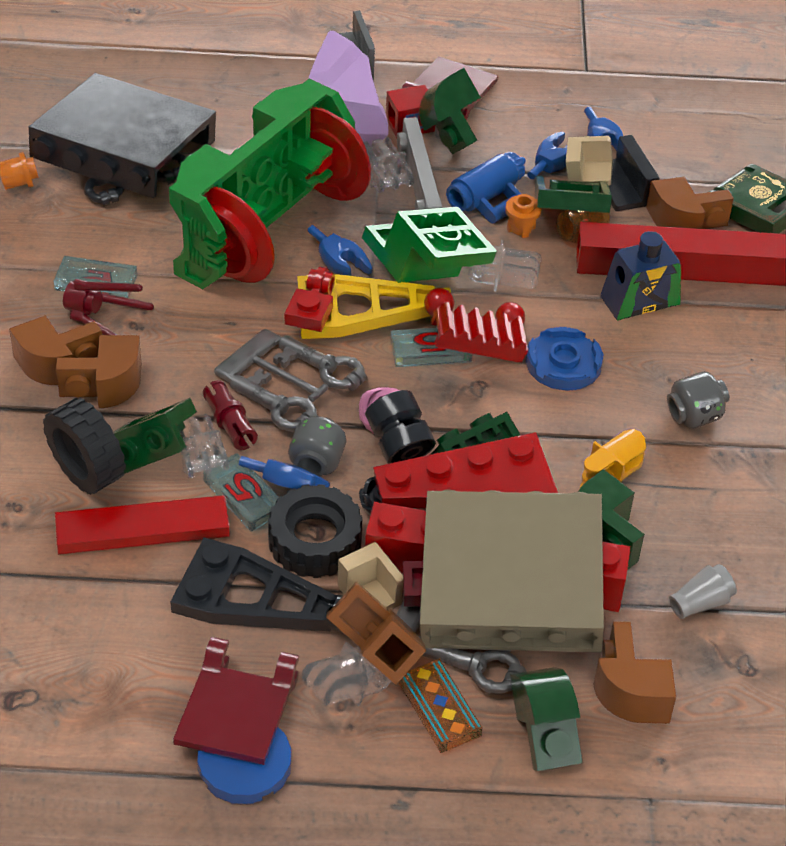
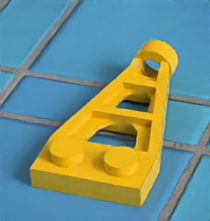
[297,274,451,339]

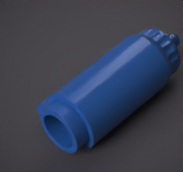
[446,152,526,224]

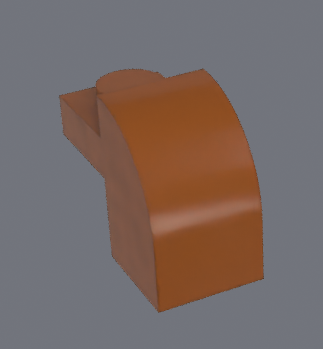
[646,176,734,229]
[9,315,102,385]
[56,335,142,408]
[326,581,427,685]
[593,622,676,724]

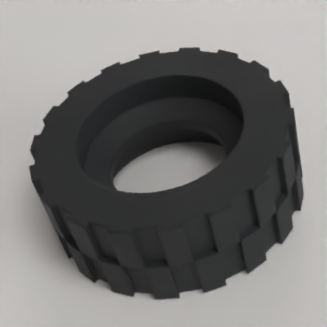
[43,398,126,495]
[268,484,363,578]

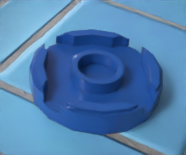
[525,327,604,391]
[197,727,291,804]

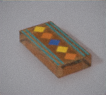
[399,659,483,753]

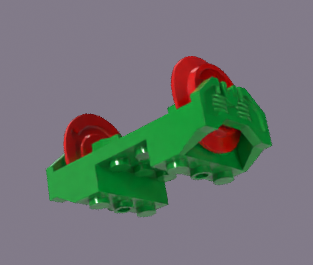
[169,78,371,290]

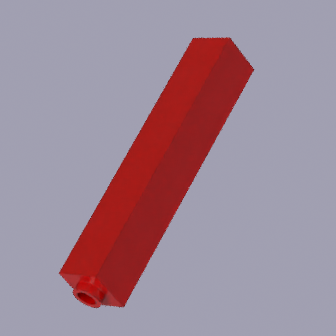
[576,222,786,286]

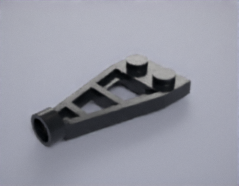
[170,538,343,632]

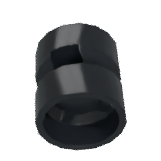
[365,390,436,464]

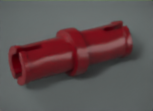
[203,380,258,450]

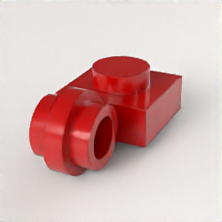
[284,267,335,332]

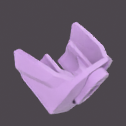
[308,31,389,147]

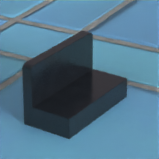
[608,135,660,211]

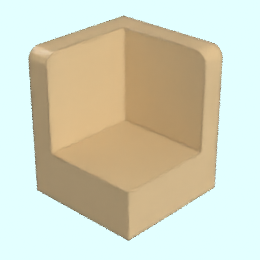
[566,136,613,186]
[338,542,404,609]

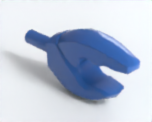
[584,107,623,151]
[527,132,567,180]
[308,225,373,276]
[239,456,330,489]

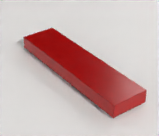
[55,495,230,555]

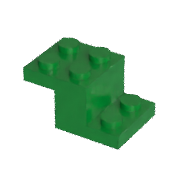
[362,207,497,283]

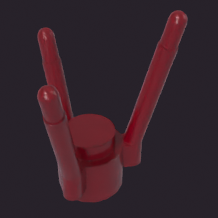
[63,279,154,335]

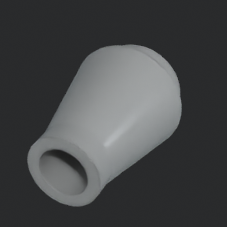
[669,564,737,619]

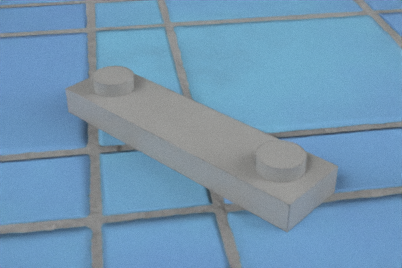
[397,117,442,210]

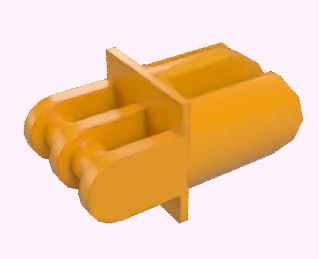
[580,429,646,488]

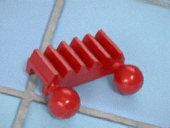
[424,288,528,363]

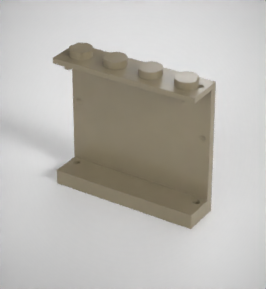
[420,489,604,652]

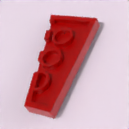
[373,432,558,508]

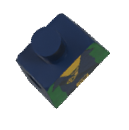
[600,231,681,320]

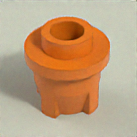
[0,152,39,190]
[505,194,542,238]

